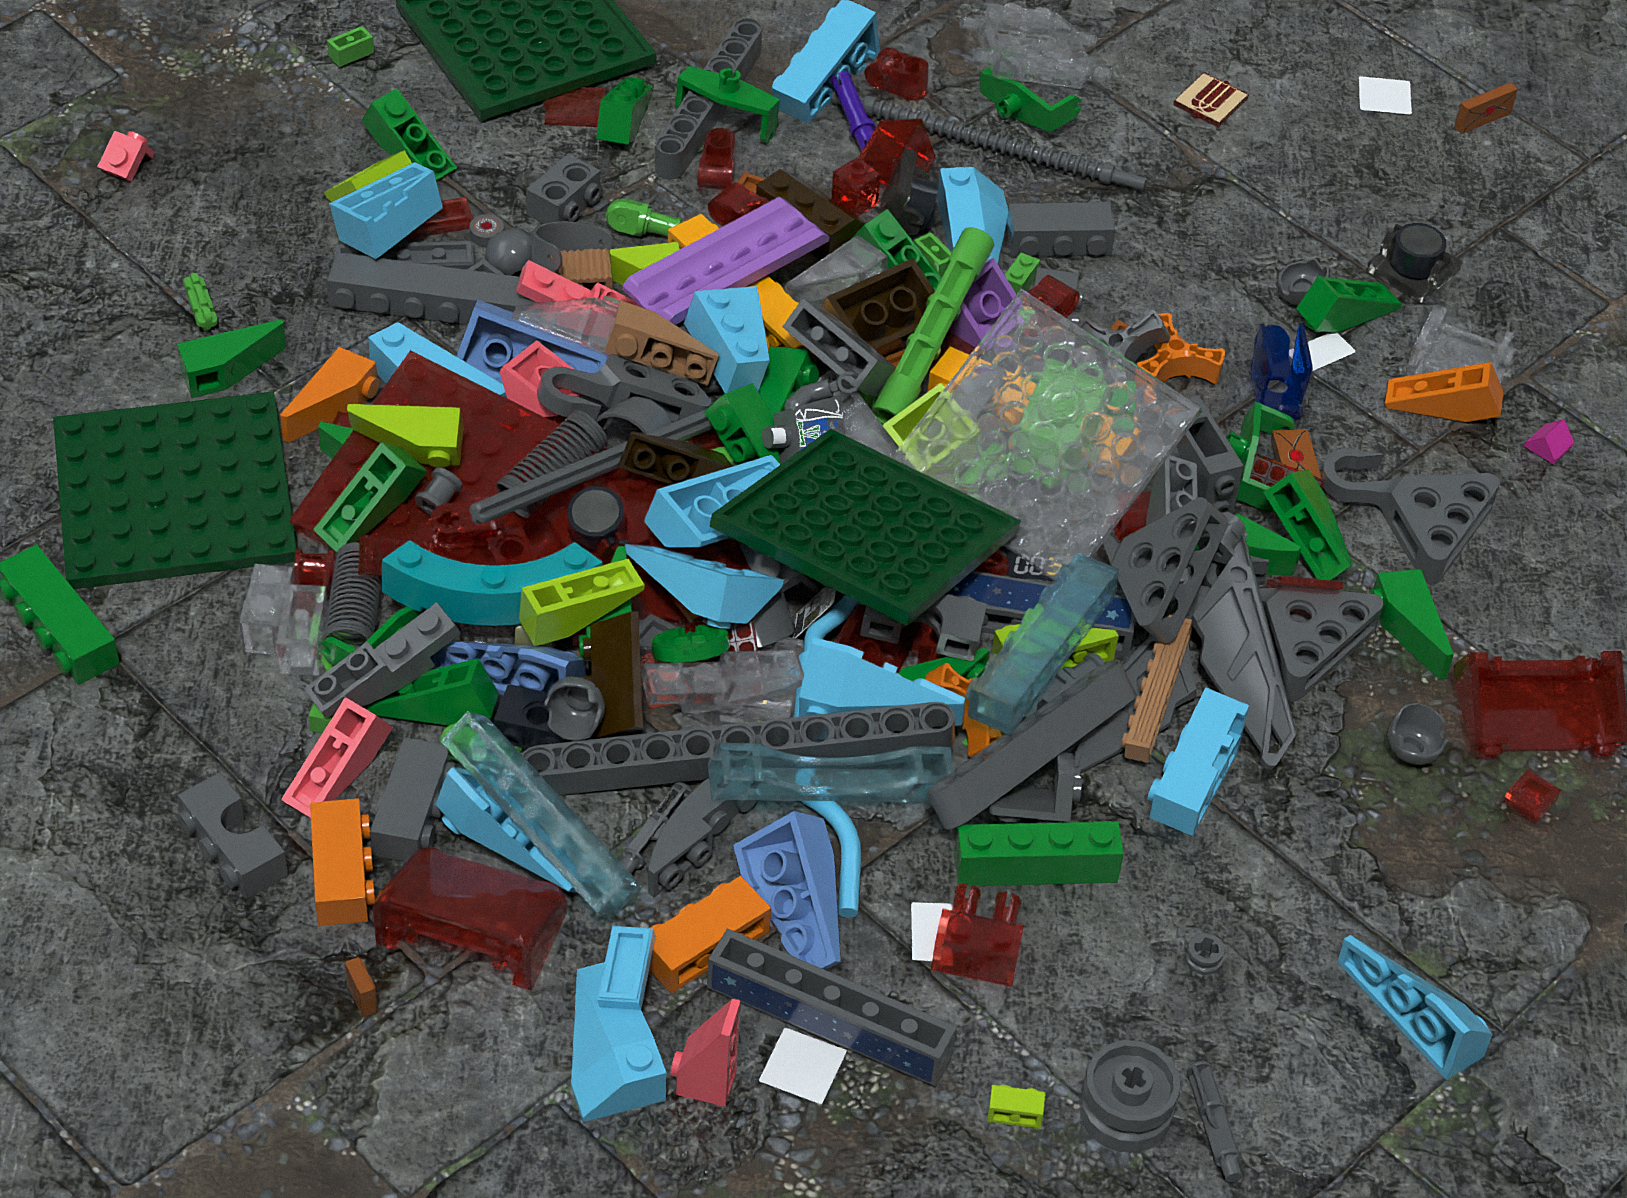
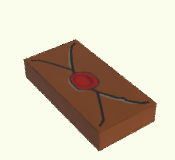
[1454,83,1518,134]
[1271,429,1323,487]

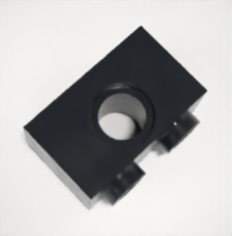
[494,684,573,751]

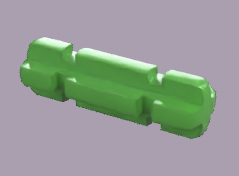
[183,273,218,331]

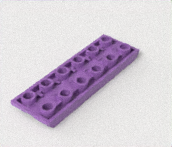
[623,197,830,325]

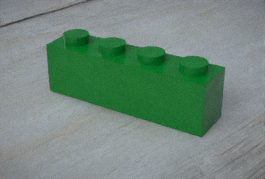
[0,544,119,685]
[954,821,1124,886]

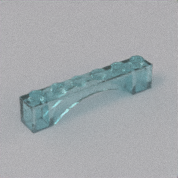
[707,743,954,802]

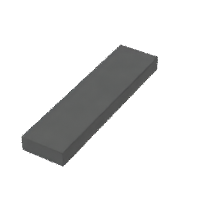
[334,241,474,270]

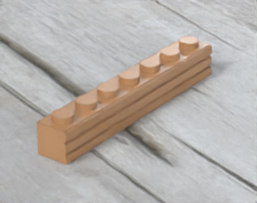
[1121,615,1192,763]

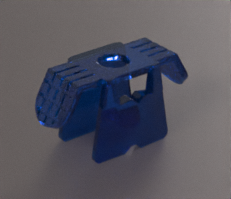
[1251,323,1313,419]

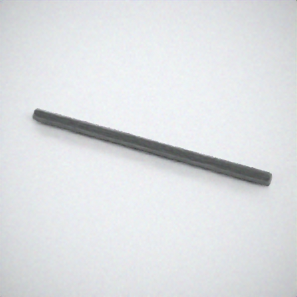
[469,410,714,524]

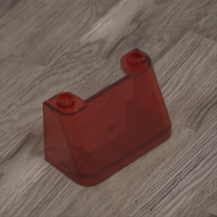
[1453,651,1627,757]
[373,847,567,991]

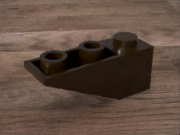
[618,432,733,485]

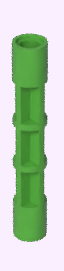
[871,227,994,425]

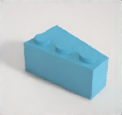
[329,162,443,259]
[684,286,770,393]
[1147,687,1249,836]

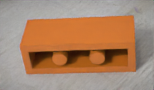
[310,798,375,926]
[649,876,771,994]

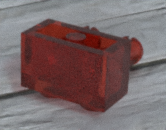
[931,884,1024,987]

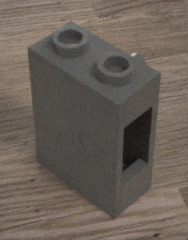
[1150,395,1243,514]

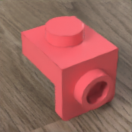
[97,131,155,182]

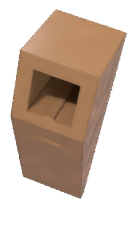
[605,300,719,385]

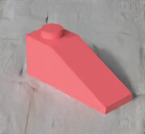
[281,697,393,818]
[670,999,741,1107]

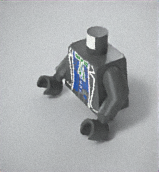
[762,371,858,464]

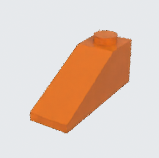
[280,347,380,442]
[1385,362,1504,422]

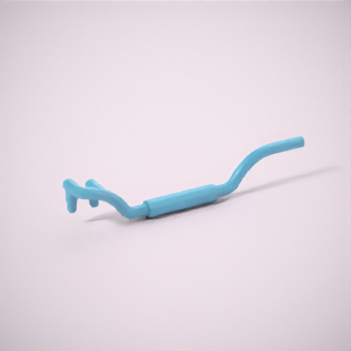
[794,595,866,918]

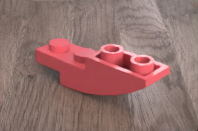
[516,260,641,337]

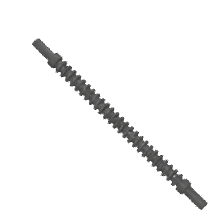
[831,90,1147,191]

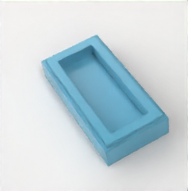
[597,926,656,1010]

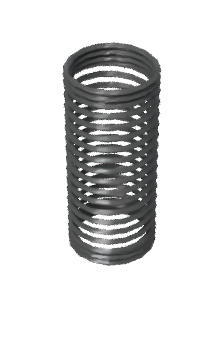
[496,410,608,518]
[322,542,384,649]

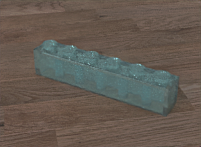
[966,552,1119,735]
[440,711,643,916]

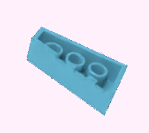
[772,0,880,123]
[368,322,512,446]

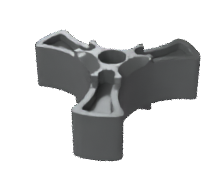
[1074,310,1170,382]

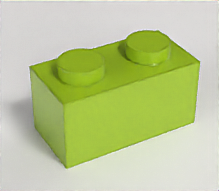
[987,1085,1045,1129]

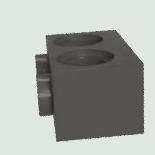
[526,153,602,224]

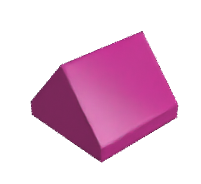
[1524,419,1574,465]

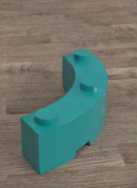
[382,540,603,626]

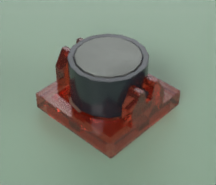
[546,481,650,566]

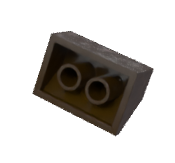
[755,169,867,265]
[583,611,643,739]

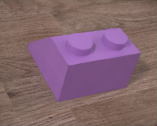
[947,257,1029,353]

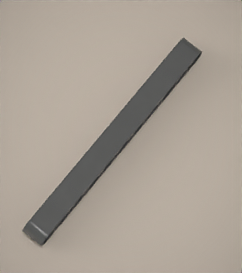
[520,702,955,797]

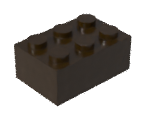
[822,258,935,357]

